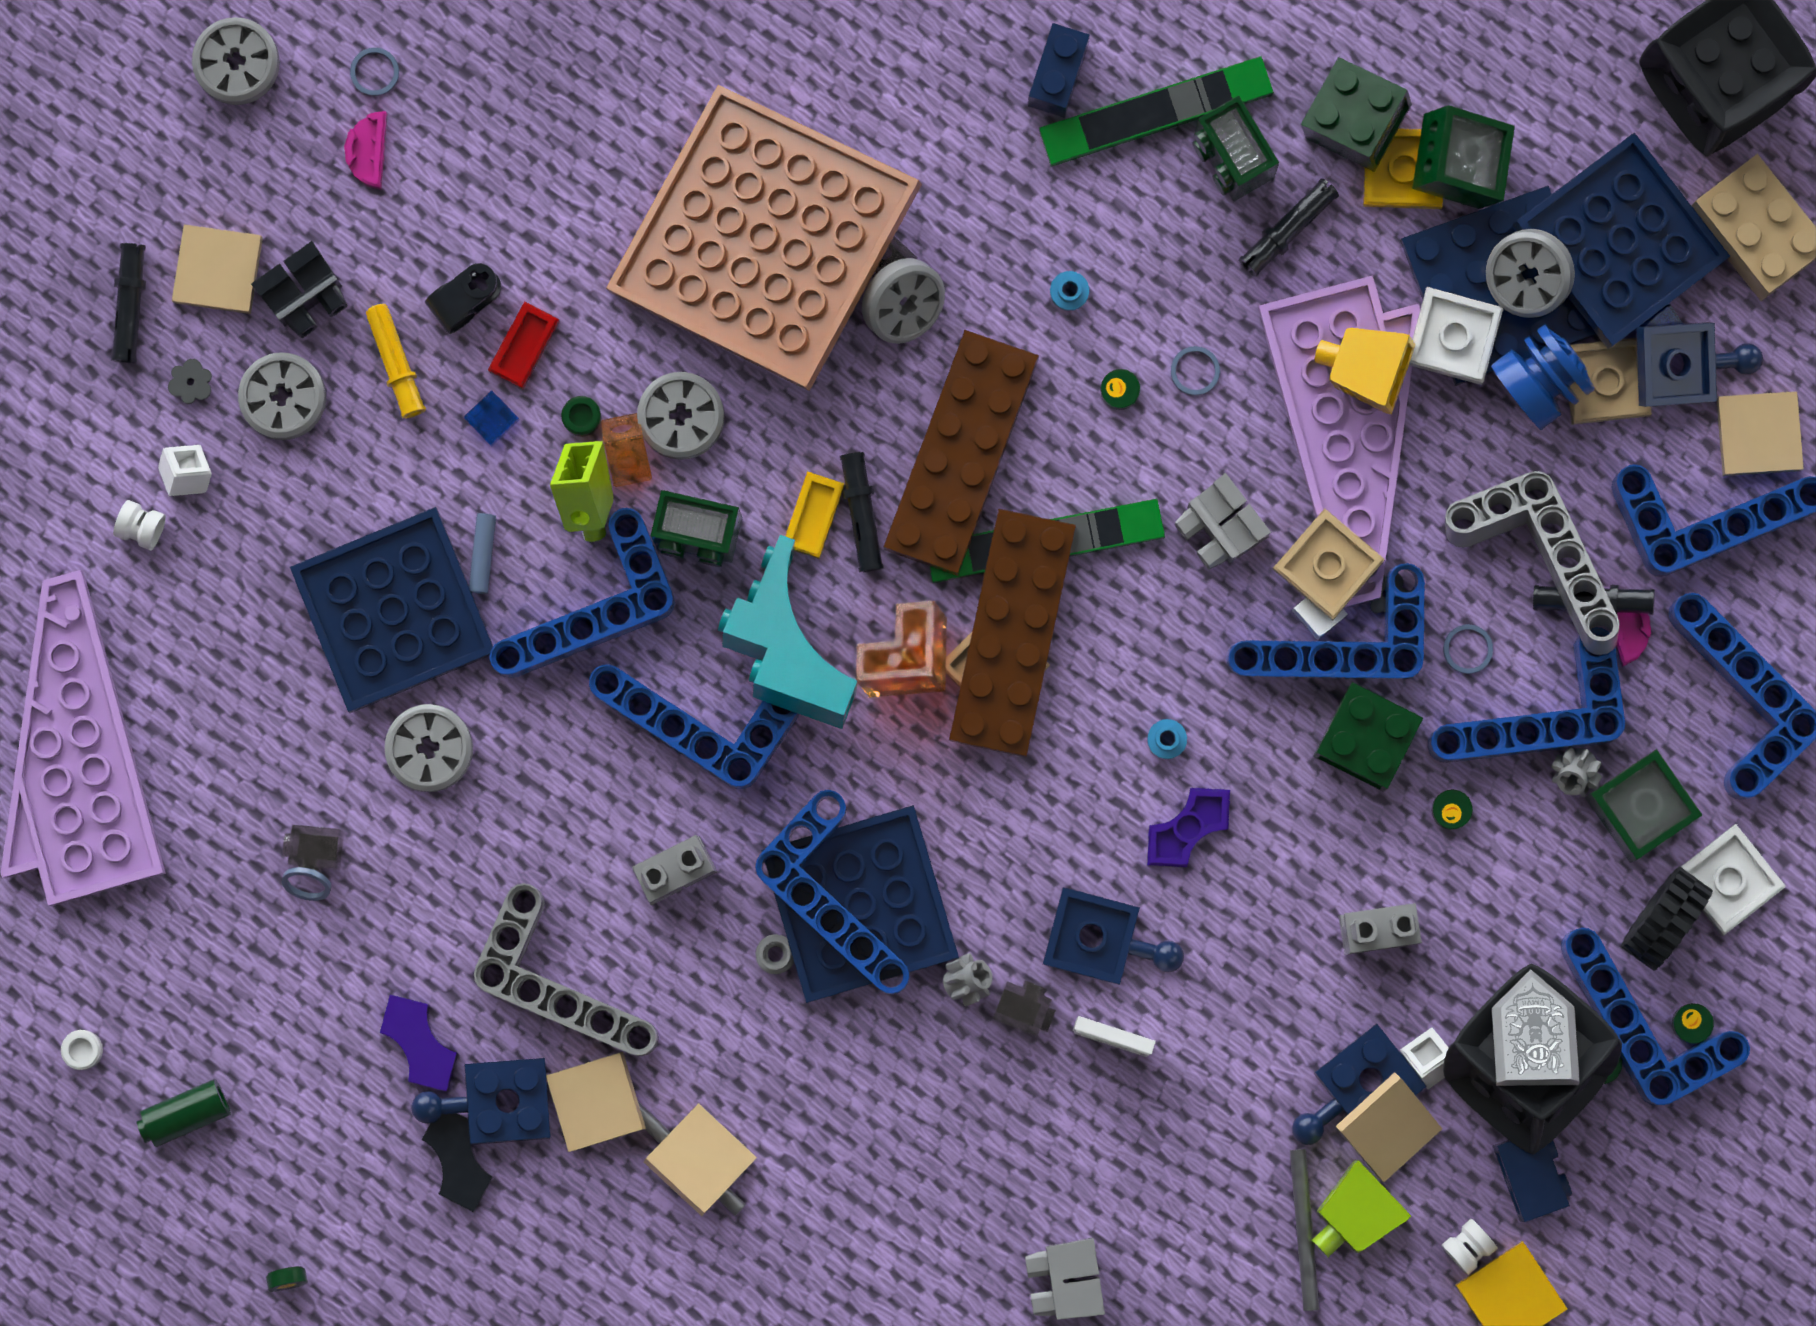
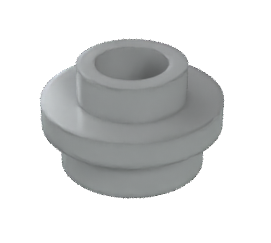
[756,934,794,974]

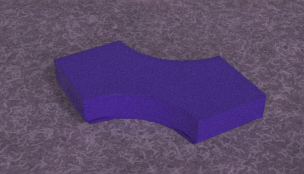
[1147,788,1230,868]
[380,994,458,1091]

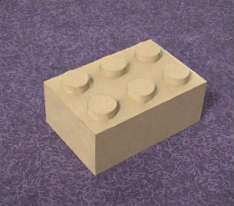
[1692,153,1816,301]

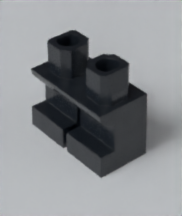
[251,241,348,339]

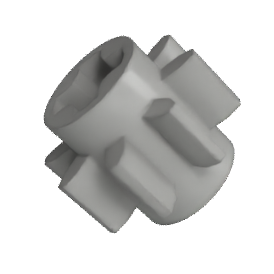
[1551,746,1602,797]
[943,953,992,1006]

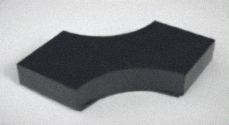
[422,1113,493,1212]

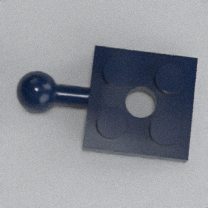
[1636,322,1763,407]
[1042,887,1184,985]
[1292,1024,1427,1145]
[411,1058,551,1145]

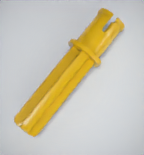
[366,304,426,419]

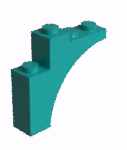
[718,535,858,729]

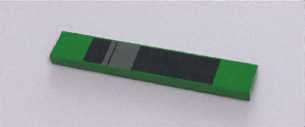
[1039,56,1274,167]
[930,498,1165,583]

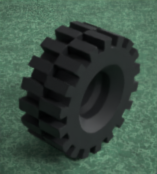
[1621,866,1713,971]

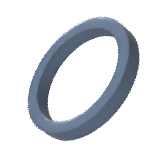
[350,48,399,96]
[1171,346,1220,395]
[1443,624,1493,674]
[282,867,332,901]

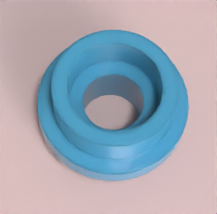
[1050,271,1089,311]
[1147,719,1187,759]

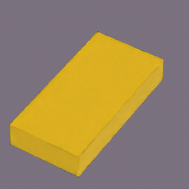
[785,471,845,559]

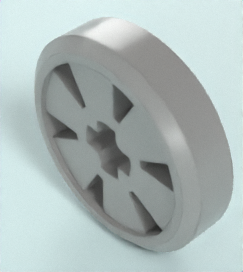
[192,17,280,105]
[1486,229,1575,318]
[862,258,945,344]
[238,352,326,440]
[637,372,724,460]
[385,704,473,792]

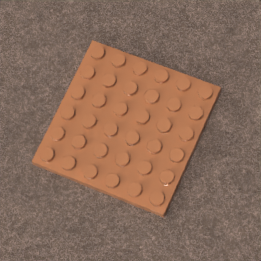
[606,85,922,391]

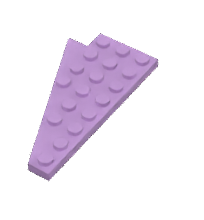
[1258,276,1420,609]
[1,570,166,906]

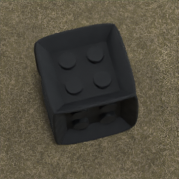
[1639,0,1816,157]
[1443,964,1622,1155]

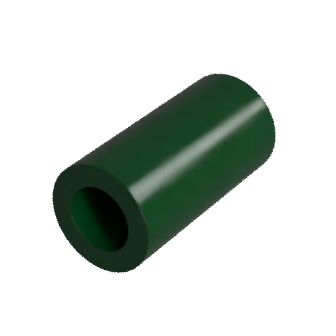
[136,1079,231,1147]

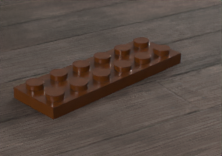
[883,330,1039,576]
[949,509,1076,758]

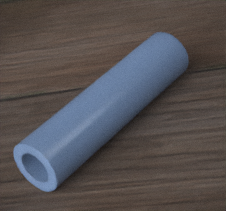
[469,513,496,594]

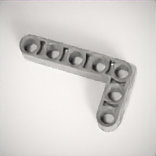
[1445,471,1620,655]
[474,883,659,1056]

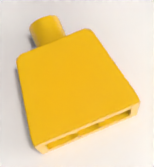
[1315,328,1416,415]

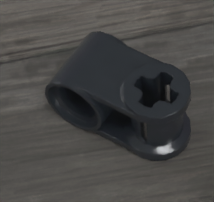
[425,263,502,334]

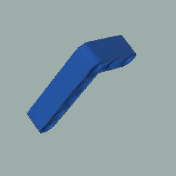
[1611,464,1816,577]
[489,508,675,678]
[1226,563,1425,678]
[1668,593,1816,800]
[1427,627,1625,763]
[589,665,800,789]
[755,790,910,995]
[1561,928,1750,1105]

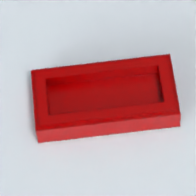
[488,301,560,389]

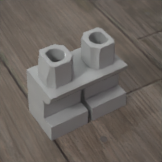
[1174,473,1271,570]
[632,835,718,905]
[1339,903,1422,955]
[1025,1237,1105,1320]

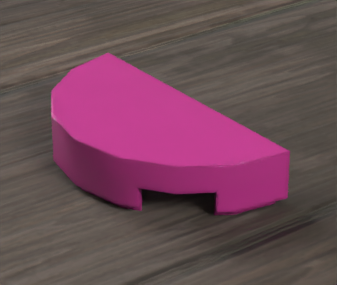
[344,111,388,190]
[1616,613,1651,667]

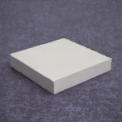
[1409,287,1503,385]
[1681,824,1786,936]
[1073,1016,1156,1057]

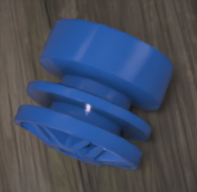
[1491,324,1595,430]

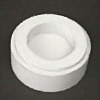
[61,1030,103,1070]

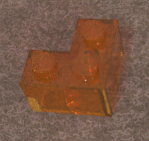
[856,601,947,698]

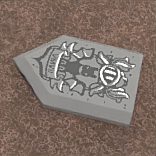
[1492,970,1580,1086]

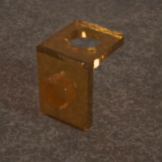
[601,413,652,487]

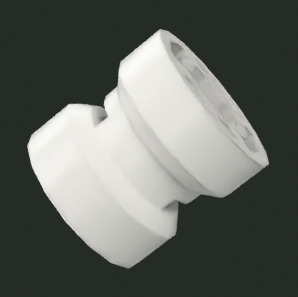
[113,500,166,551]
[1441,1219,1498,1275]

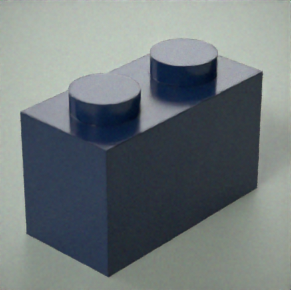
[1028,23,1090,118]
[1492,1140,1572,1222]

